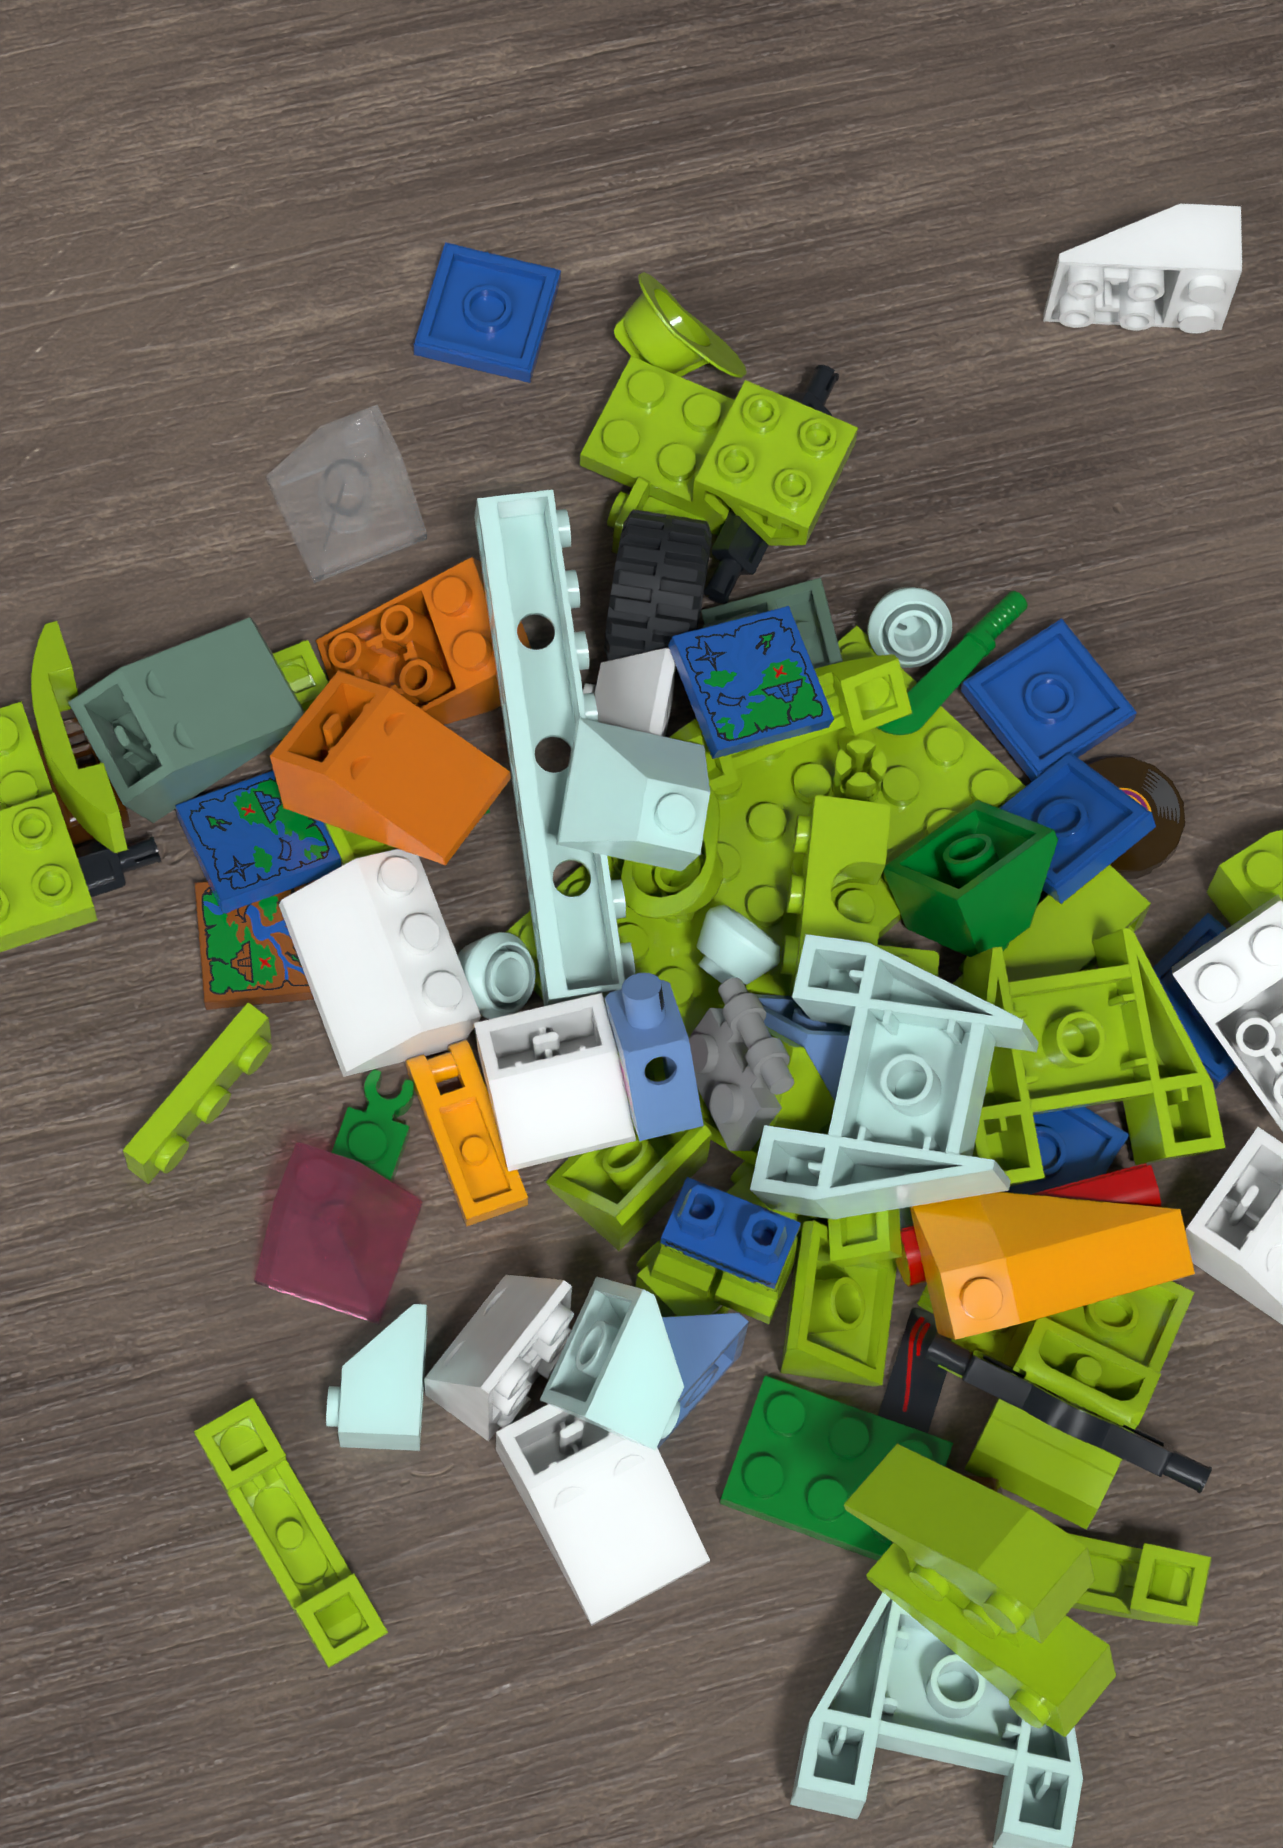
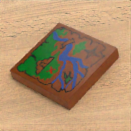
[195,879,318,1010]

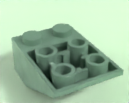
[68,617,305,823]

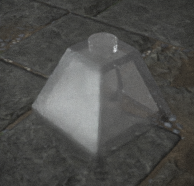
[266,404,427,583]

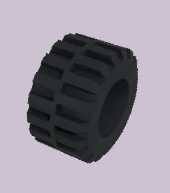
[604,509,712,676]

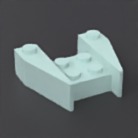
[750,934,1039,1219]
[790,1592,1083,1848]

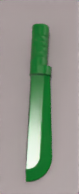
[877,591,1028,735]

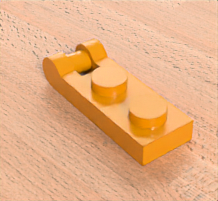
[405,1039,528,1227]

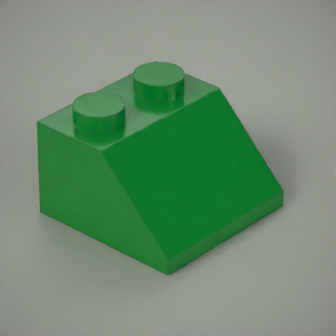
[883,800,1058,957]

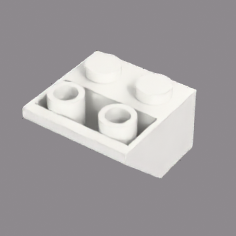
[474,993,636,1171]

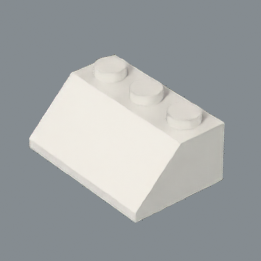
[279,849,481,1077]

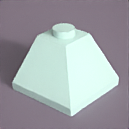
[556,718,710,871]
[540,1277,684,1450]

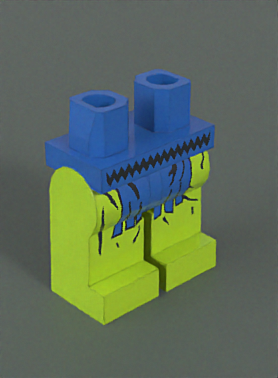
[651,1177,801,1324]

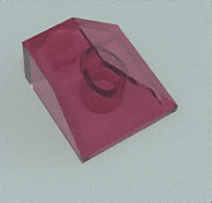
[254,1142,423,1325]

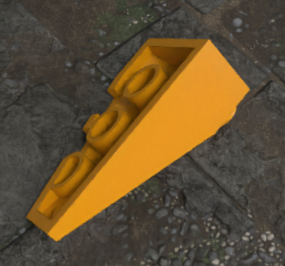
[910,1192,1195,1340]

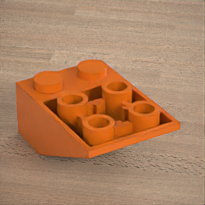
[316,557,532,725]
[270,671,511,865]

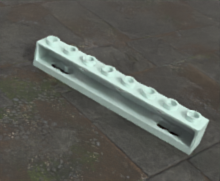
[474,490,635,1006]

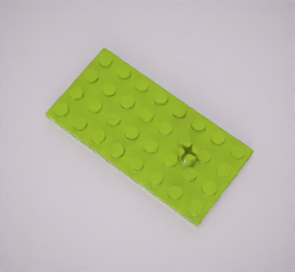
[505,626,1026,1089]

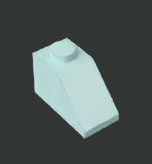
[326,1304,428,1451]

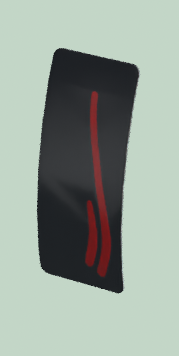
[878,1308,951,1433]

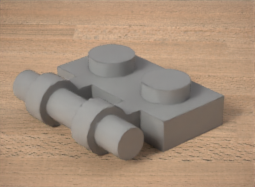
[688,977,794,1151]

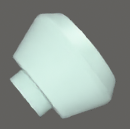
[868,587,952,668]
[696,904,780,985]
[458,932,535,1019]

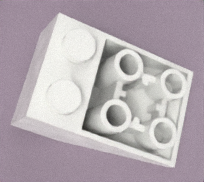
[1043,203,1242,333]
[1172,894,1283,1131]
[1185,1127,1283,1325]
[424,1275,574,1442]
[496,1404,710,1626]

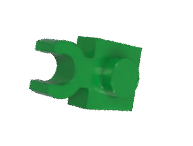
[327,1069,414,1193]

